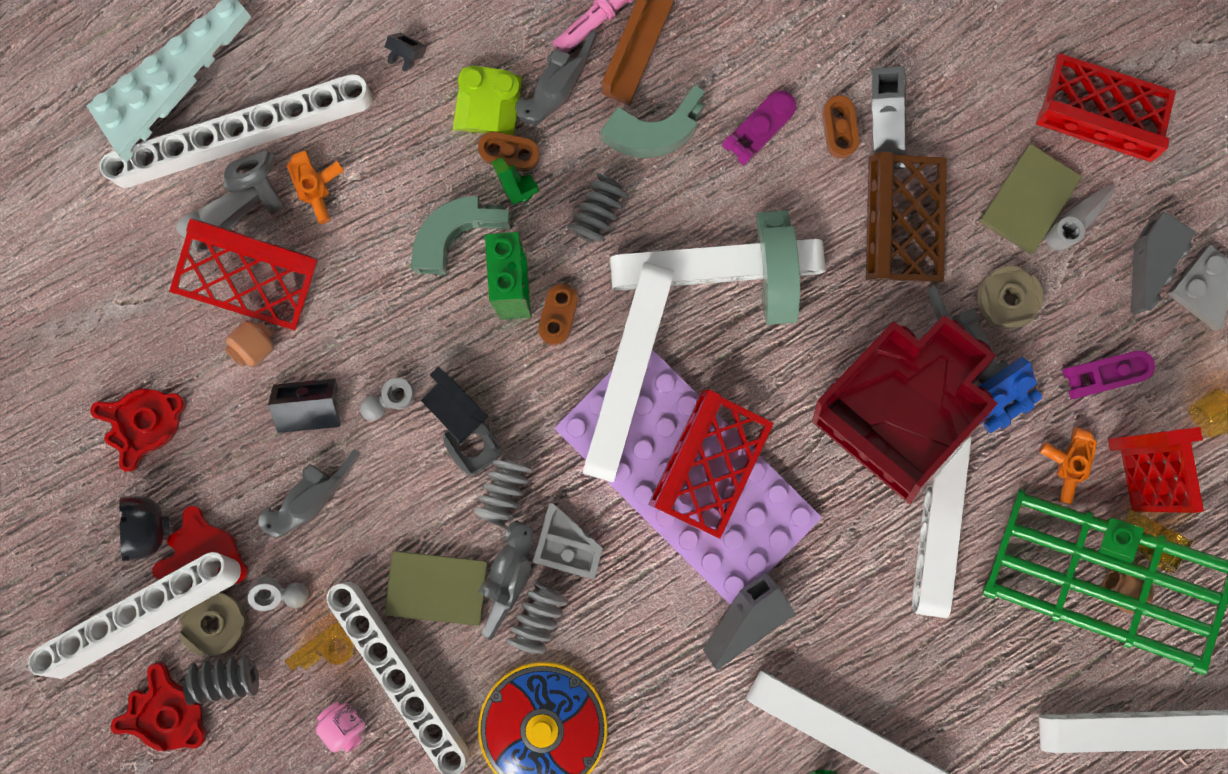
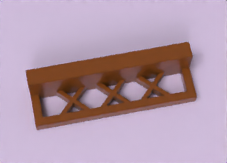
[602,0,675,106]

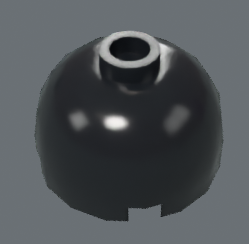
[119,496,170,561]

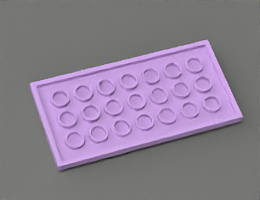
[554,350,822,605]

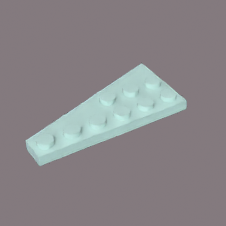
[86,0,251,163]

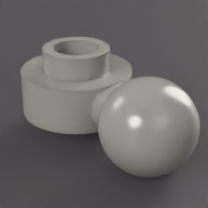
[360,378,415,421]
[248,577,309,611]

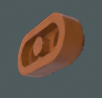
[822,95,859,159]
[478,132,540,172]
[538,283,578,346]

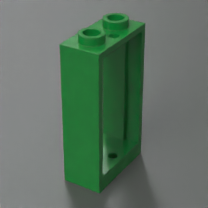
[485,232,531,320]

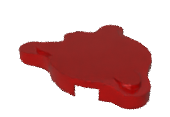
[90,388,186,472]
[152,506,248,587]
[110,662,207,752]

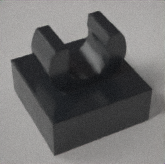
[384,32,427,71]

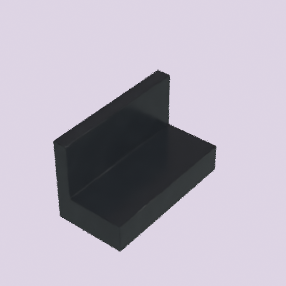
[421,366,489,443]
[268,378,341,433]

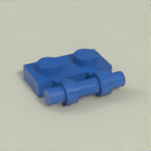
[978,357,1042,434]

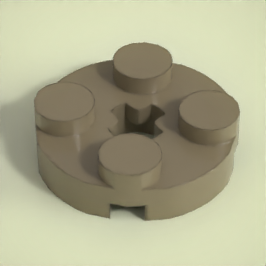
[977,266,1044,329]
[179,592,248,656]

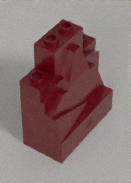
[812,315,998,505]

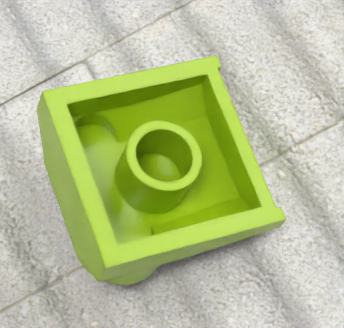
[453,66,523,136]

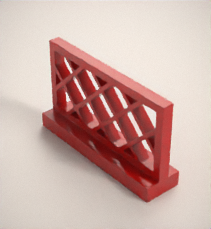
[1036,53,1176,163]
[169,218,318,330]
[648,389,774,539]
[1108,427,1204,513]

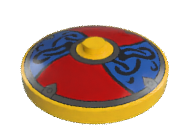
[478,661,607,774]

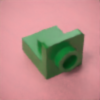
[491,157,540,205]

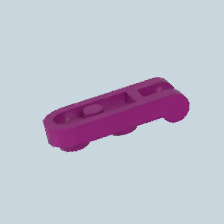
[721,90,796,166]
[1062,351,1155,400]

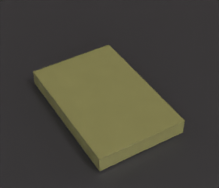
[979,144,1082,255]
[384,551,488,626]

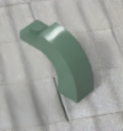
[601,85,705,158]
[411,196,511,275]
[756,210,800,325]

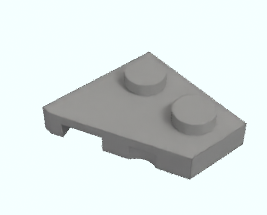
[1167,245,1228,331]
[533,503,603,579]

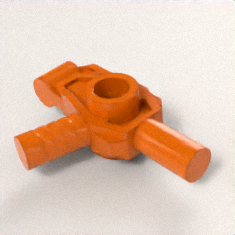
[287,150,344,224]
[1039,427,1097,505]

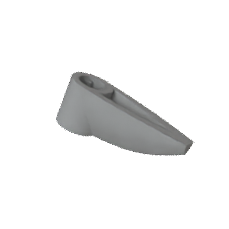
[1045,185,1115,251]
[176,188,260,253]

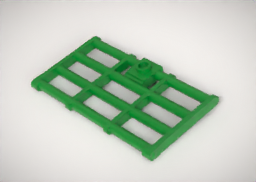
[983,489,1228,676]

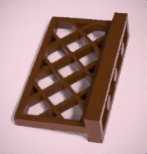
[866,151,947,282]

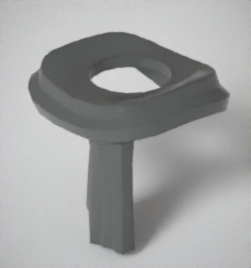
[223,150,285,214]
[443,422,501,475]

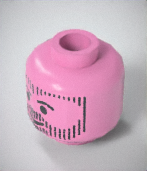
[316,702,365,753]

